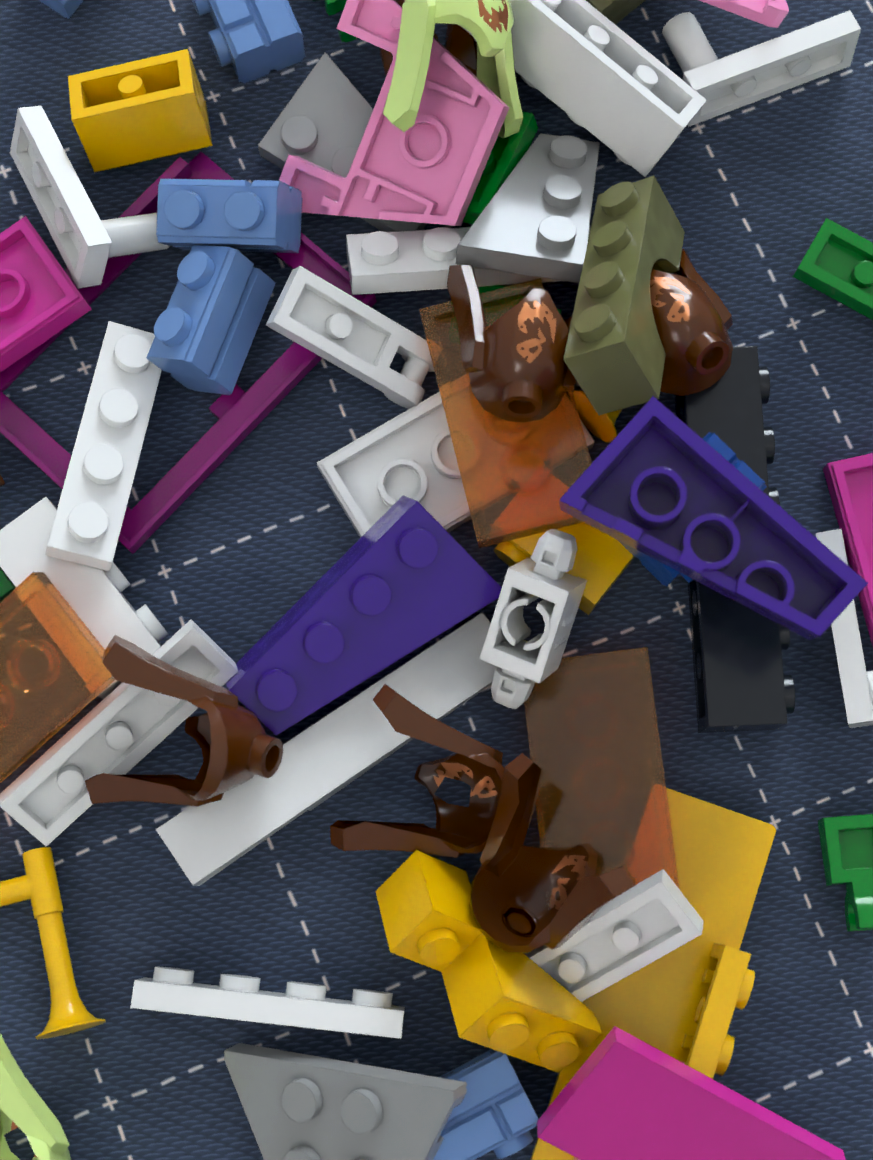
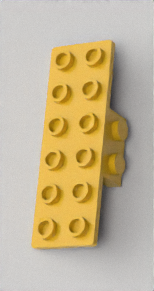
[530,785,776,1160]

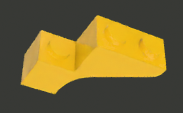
[375,850,603,1073]

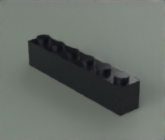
[674,346,795,733]

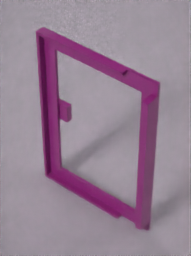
[0,151,377,554]

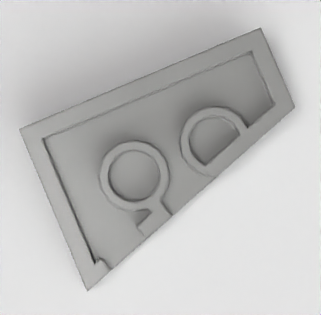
[258,52,427,232]
[455,133,600,283]

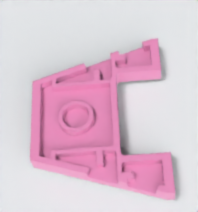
[279,0,510,226]

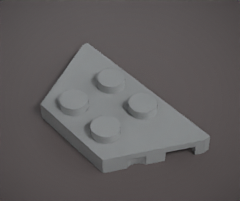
[224,1043,467,1160]

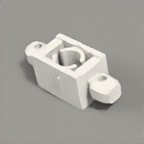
[480,529,587,709]

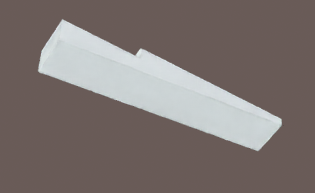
[156,612,498,886]

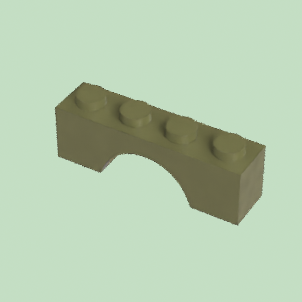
[563,175,685,415]

